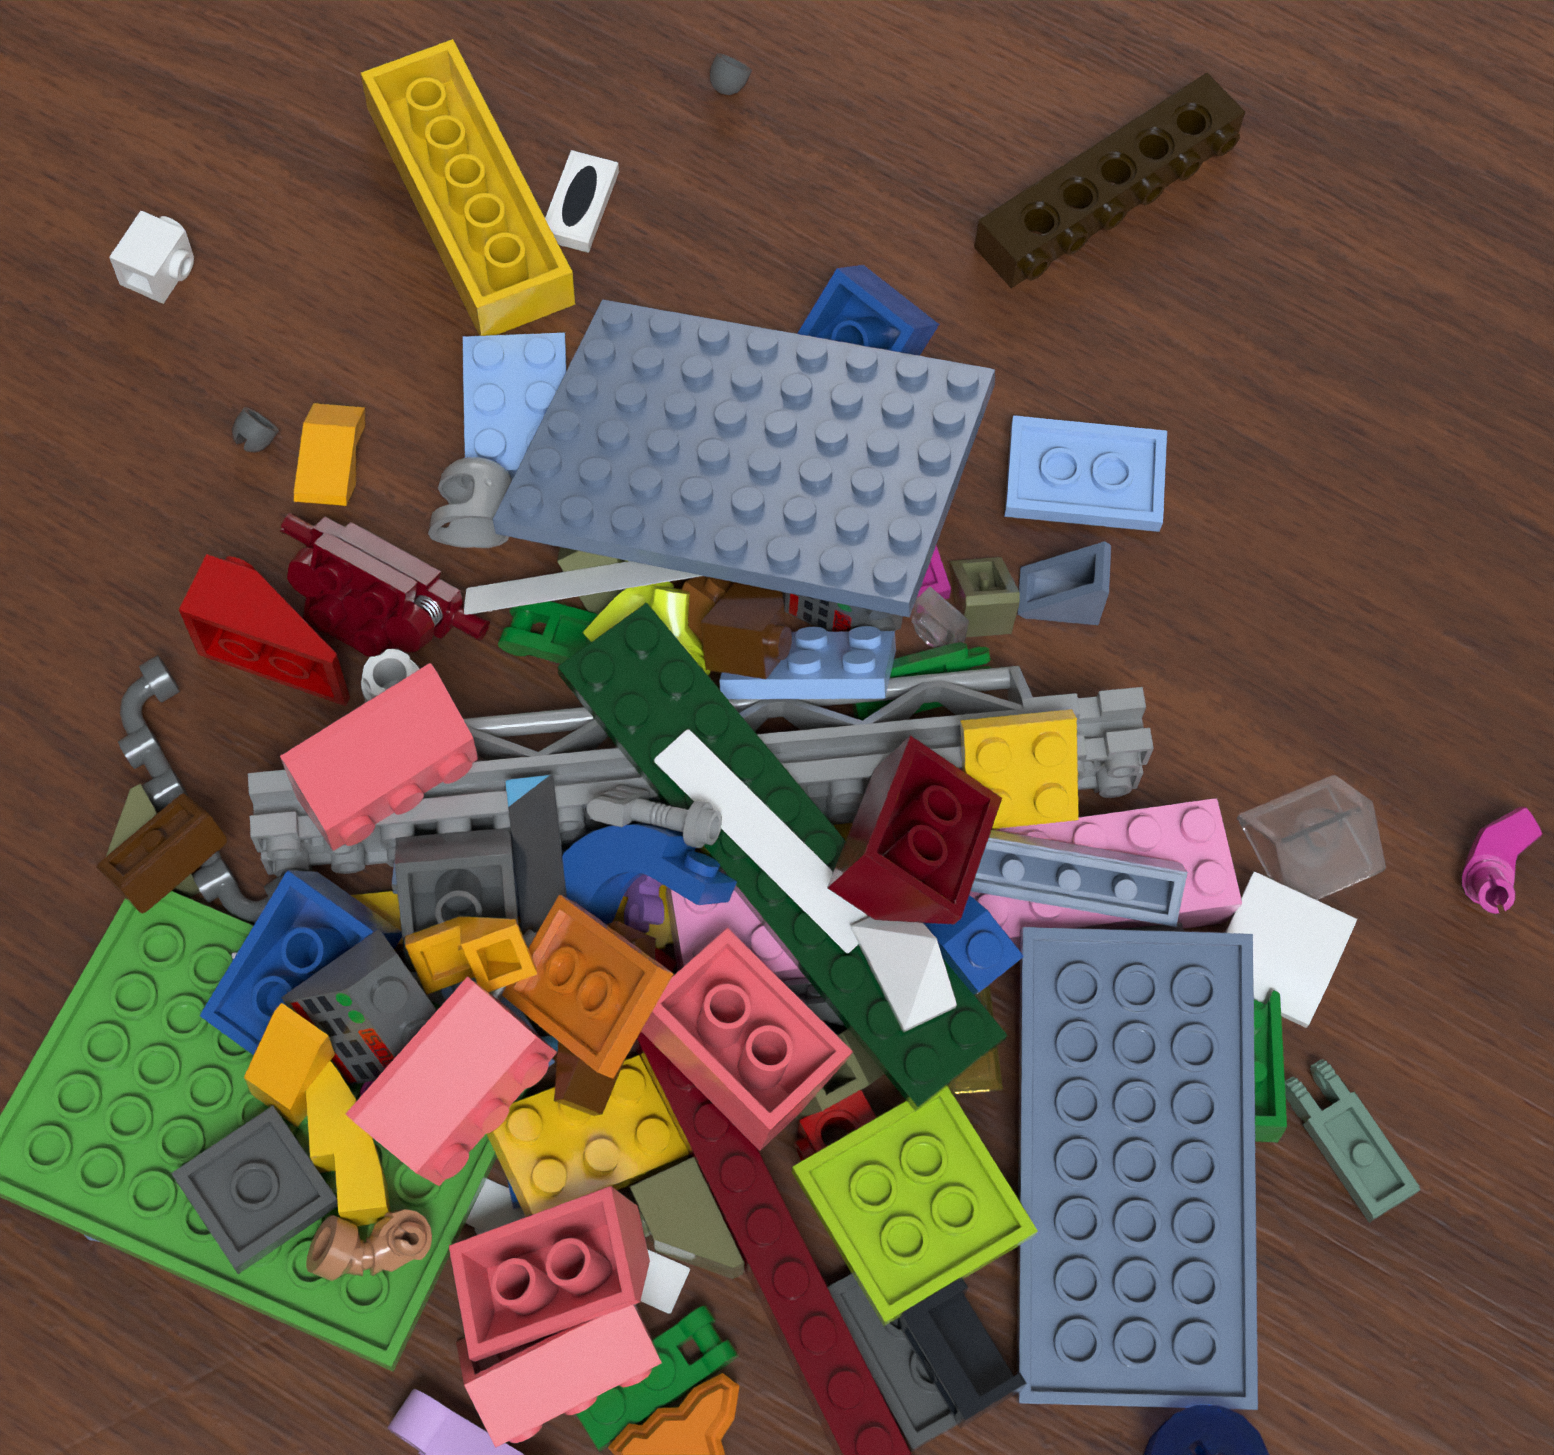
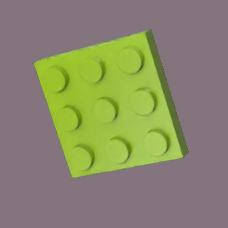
[792,1086,1038,1327]

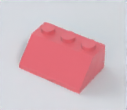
[280,663,478,851]
[641,928,853,1151]
[346,976,557,1186]
[449,1186,650,1362]
[456,1304,661,1448]

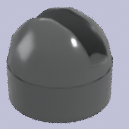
[710,53,752,95]
[232,407,279,453]

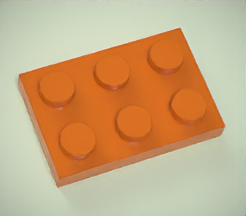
[502,895,674,1079]

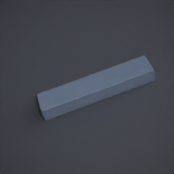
[971,830,1188,927]

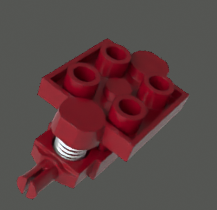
[280,513,490,657]

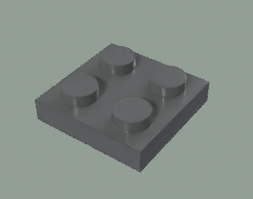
[171,1106,338,1274]

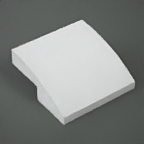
[1225,872,1357,1028]

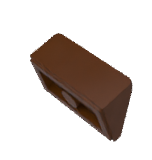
[96,793,227,914]

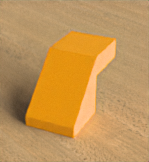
[294,403,365,506]
[405,916,537,995]
[244,1003,335,1127]

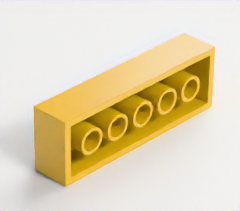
[361,39,575,336]

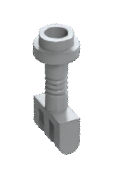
[587,786,722,848]

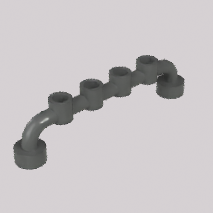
[118,655,284,923]

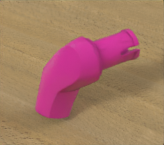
[1462,807,1542,914]

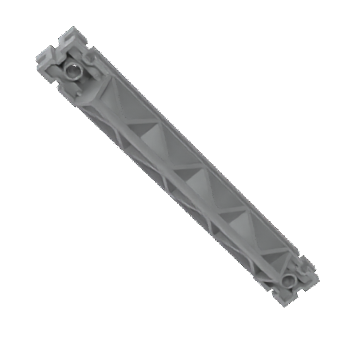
[248,666,1154,877]

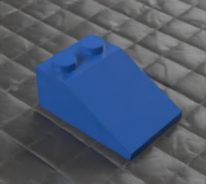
[199,870,402,1056]

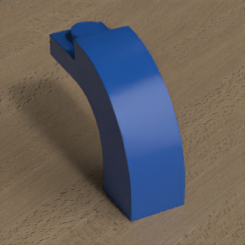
[562,823,737,924]

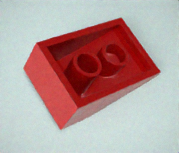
[179,554,350,706]

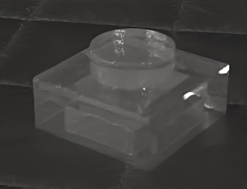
[912,587,969,647]

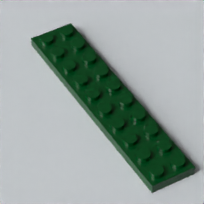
[557,603,1008,1112]

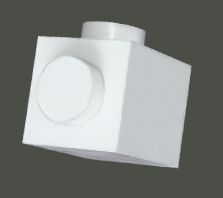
[109,211,194,304]

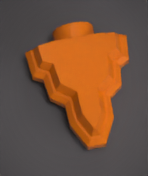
[608,1373,740,1455]

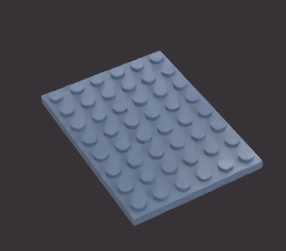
[493,299,995,617]

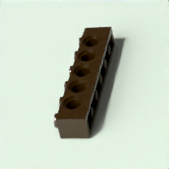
[974,73,1245,289]

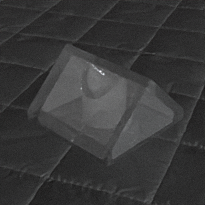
[1237,775,1386,900]

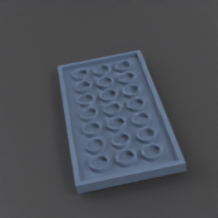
[1016,927,1258,1410]

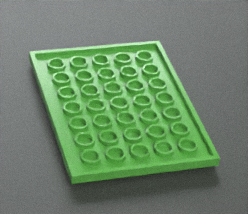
[0,891,531,1372]

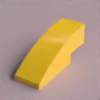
[306,1061,391,1226]

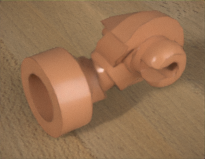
[306,1209,432,1281]

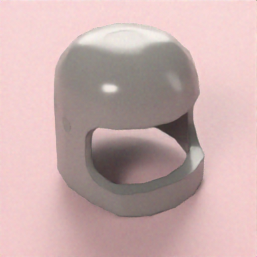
[428,457,512,548]

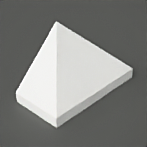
[851,917,957,1032]

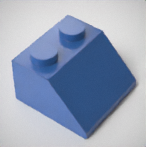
[797,265,940,356]

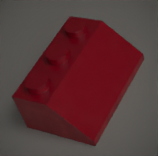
[827,735,1002,924]

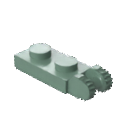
[1285,1059,1421,1223]

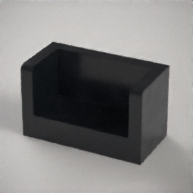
[897,1277,1027,1428]

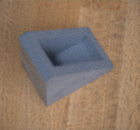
[1018,541,1111,625]

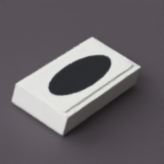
[545,150,619,253]

